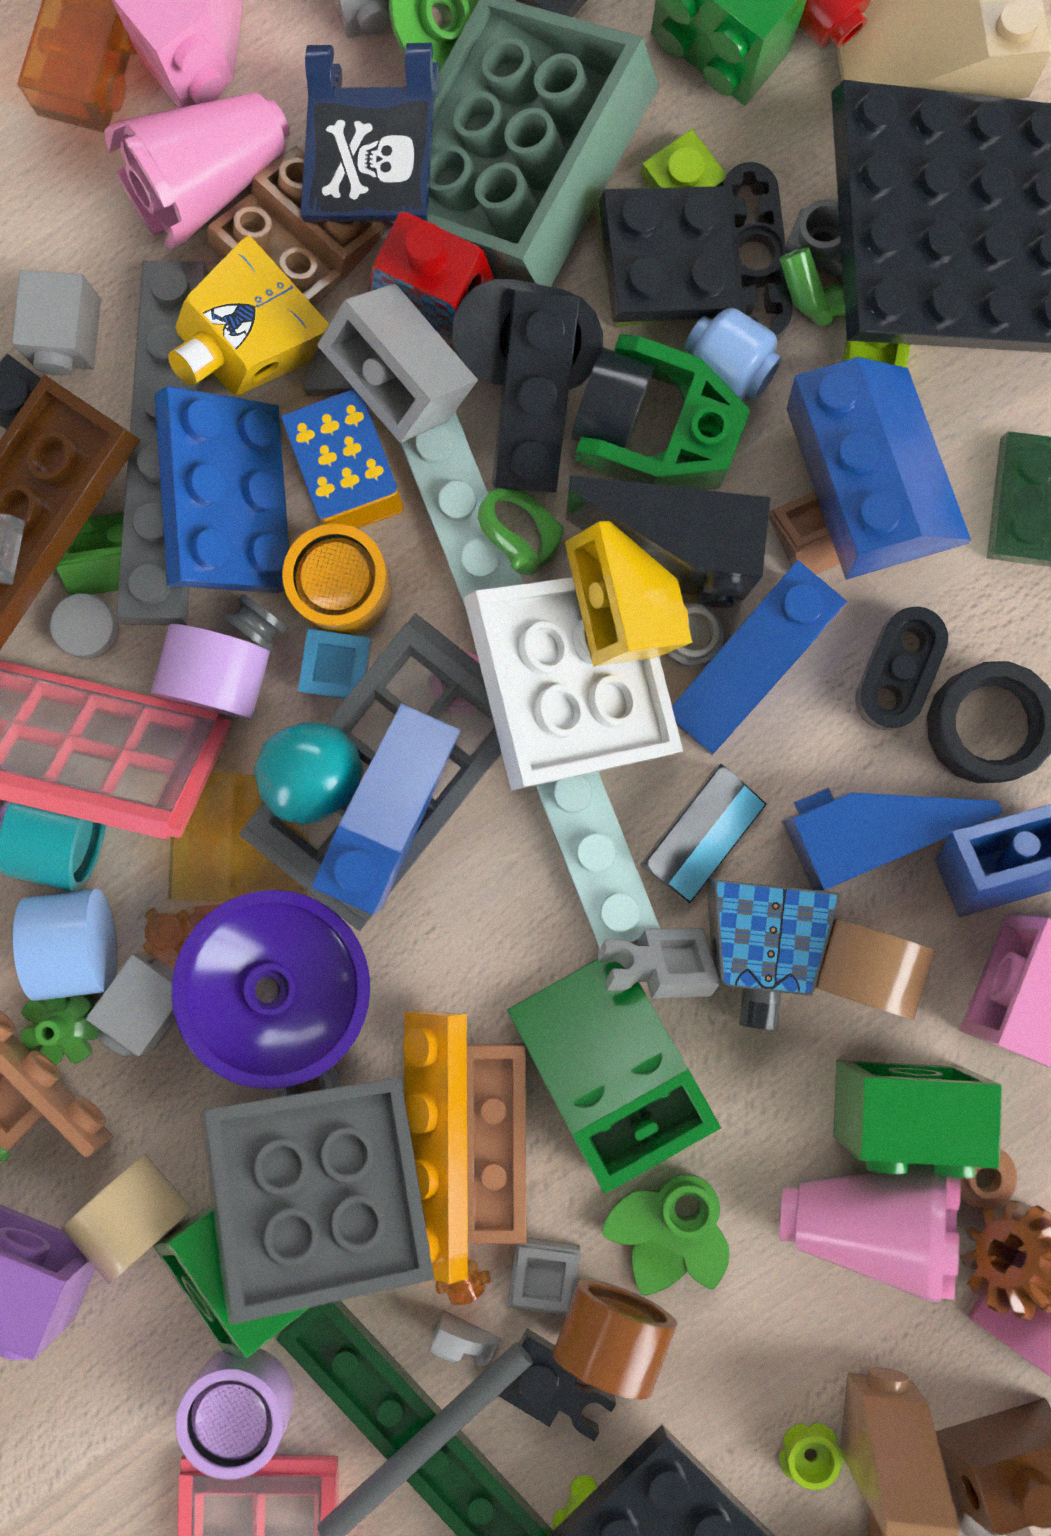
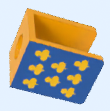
[281,389,404,529]

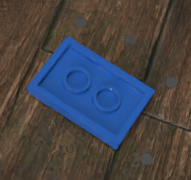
[154,386,289,593]

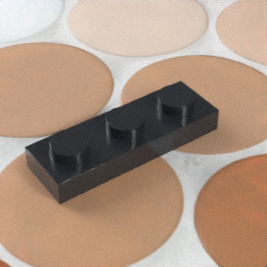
[492,289,580,493]

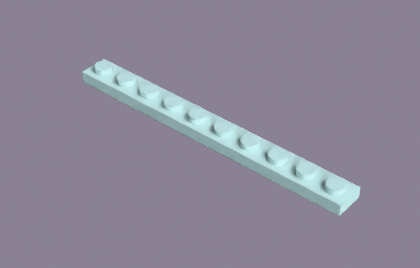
[400,411,660,950]

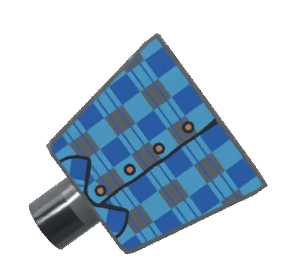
[707,879,839,1030]

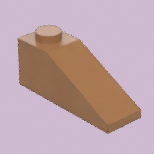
[840,1367,960,1536]

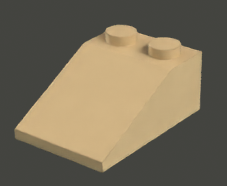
[836,0,1051,99]

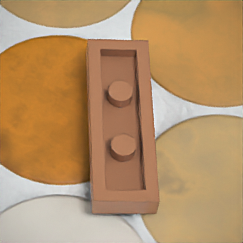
[467,1043,527,1244]

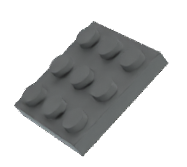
[200,1077,434,1324]

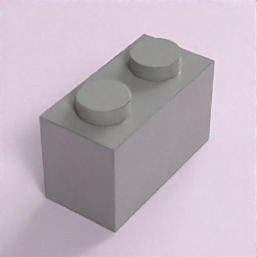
[317,283,478,443]

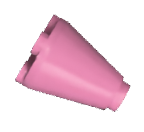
[780,1164,961,1303]

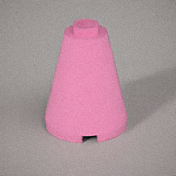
[105,92,289,249]

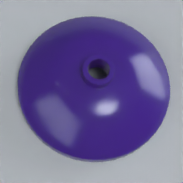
[171,890,370,1089]

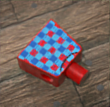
[368,212,494,338]

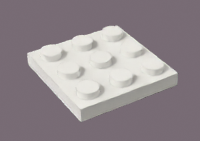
[463,577,683,791]

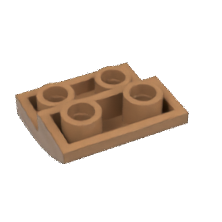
[206,145,386,307]

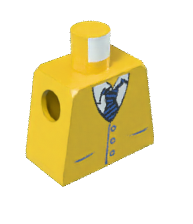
[168,235,330,395]

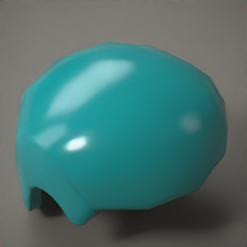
[253,722,363,825]

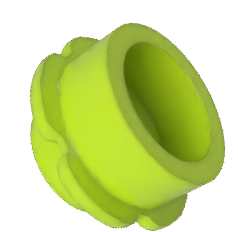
[778,1422,843,1490]

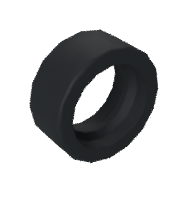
[927,661,1051,784]

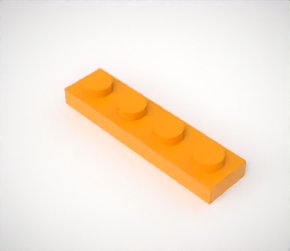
[403,1010,468,1284]

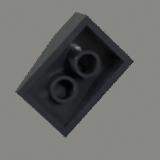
[566,475,771,608]

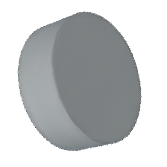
[50,594,119,659]

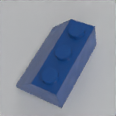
[786,357,971,580]

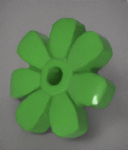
[20,994,100,1065]

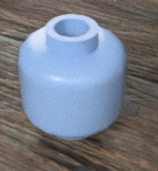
[684,308,782,401]

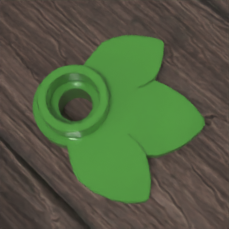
[602,1174,730,1296]

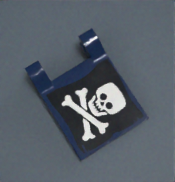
[301,43,439,222]

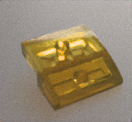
[168,772,310,901]

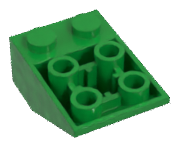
[507,958,721,1195]

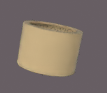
[61,1154,192,1284]

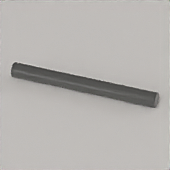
[317,1342,533,1536]

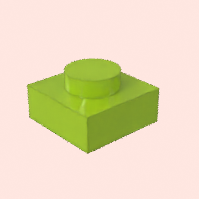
[641,129,727,188]

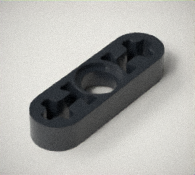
[723,162,793,341]

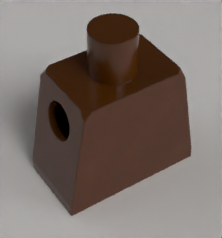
[935,1398,1051,1536]

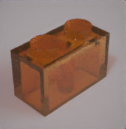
[17,0,137,133]

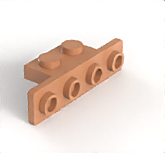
[0,1010,113,1158]

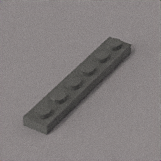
[116,261,209,626]

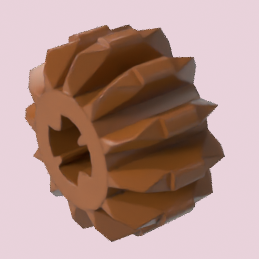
[959,1201,1051,1321]

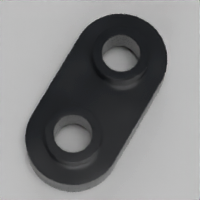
[855,606,948,730]

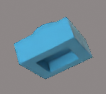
[298,628,372,699]

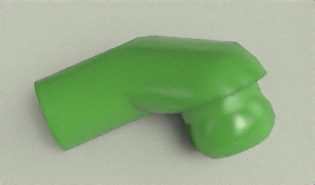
[779,247,845,326]

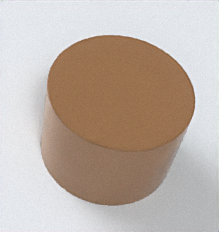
[815,919,935,1020]

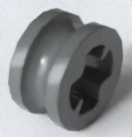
[223,593,288,652]

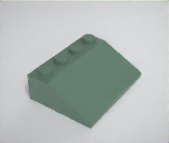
[389,0,659,287]

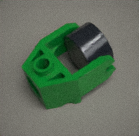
[571,334,750,490]

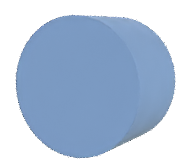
[12,888,117,1001]

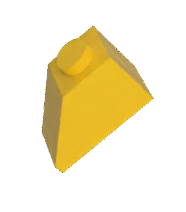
[565,521,692,667]

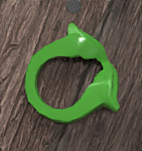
[478,488,564,575]

